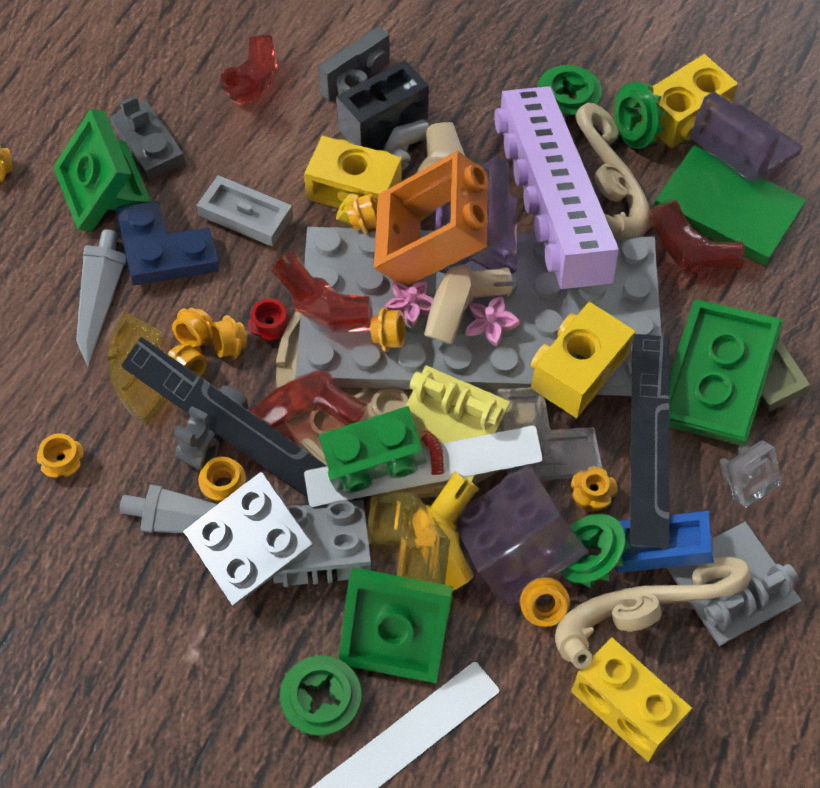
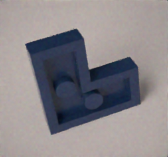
[116,201,219,286]

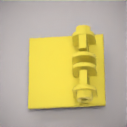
[406,365,510,484]

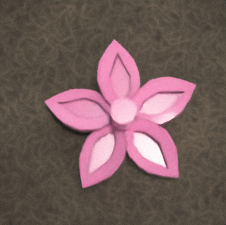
[384,281,433,327]
[465,296,520,347]

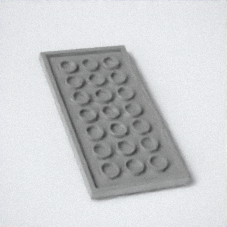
[296,227,662,396]

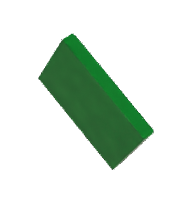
[653,145,806,266]
[669,299,783,447]

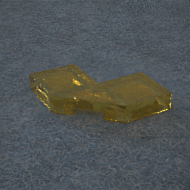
[367,492,450,585]

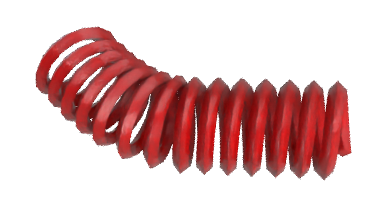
[421,429,444,475]

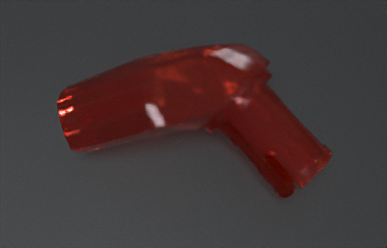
[220,35,278,105]
[649,199,744,275]
[271,252,373,333]
[250,370,368,429]

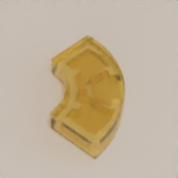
[107,312,167,426]

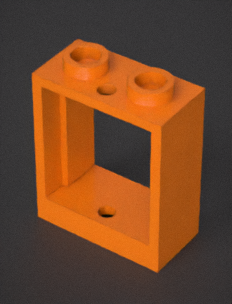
[374,150,489,286]

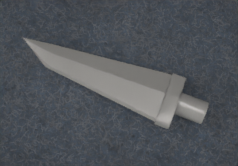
[76,229,127,367]
[120,484,218,534]

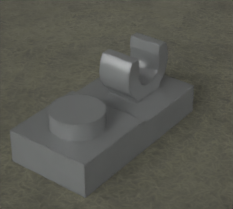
[318,26,390,101]
[110,95,185,181]

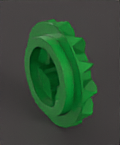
[537,65,602,119]
[614,81,665,148]
[555,514,630,588]
[280,655,362,739]

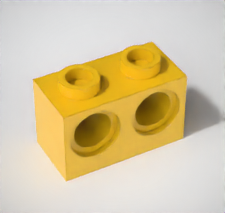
[641,54,738,149]
[571,637,692,762]

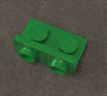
[318,406,426,493]

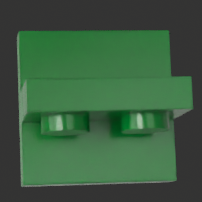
[53,109,151,232]
[338,568,453,683]

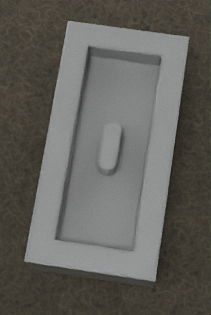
[196,175,293,247]

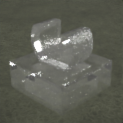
[719,440,782,507]

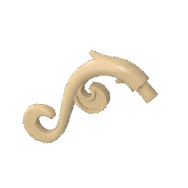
[576,103,657,241]
[555,557,752,669]

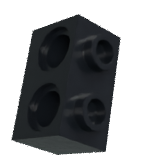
[336,60,429,149]

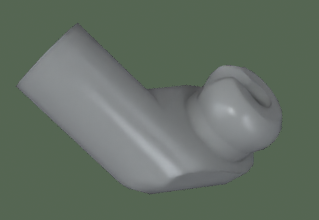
[383,120,429,171]

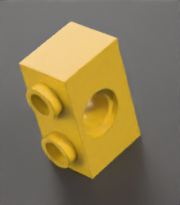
[304,136,402,208]
[530,302,636,418]

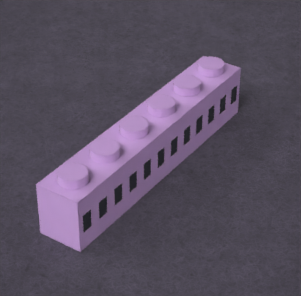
[495,87,619,289]

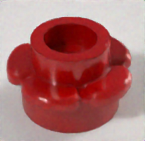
[248,298,292,341]

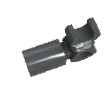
[174,386,249,471]

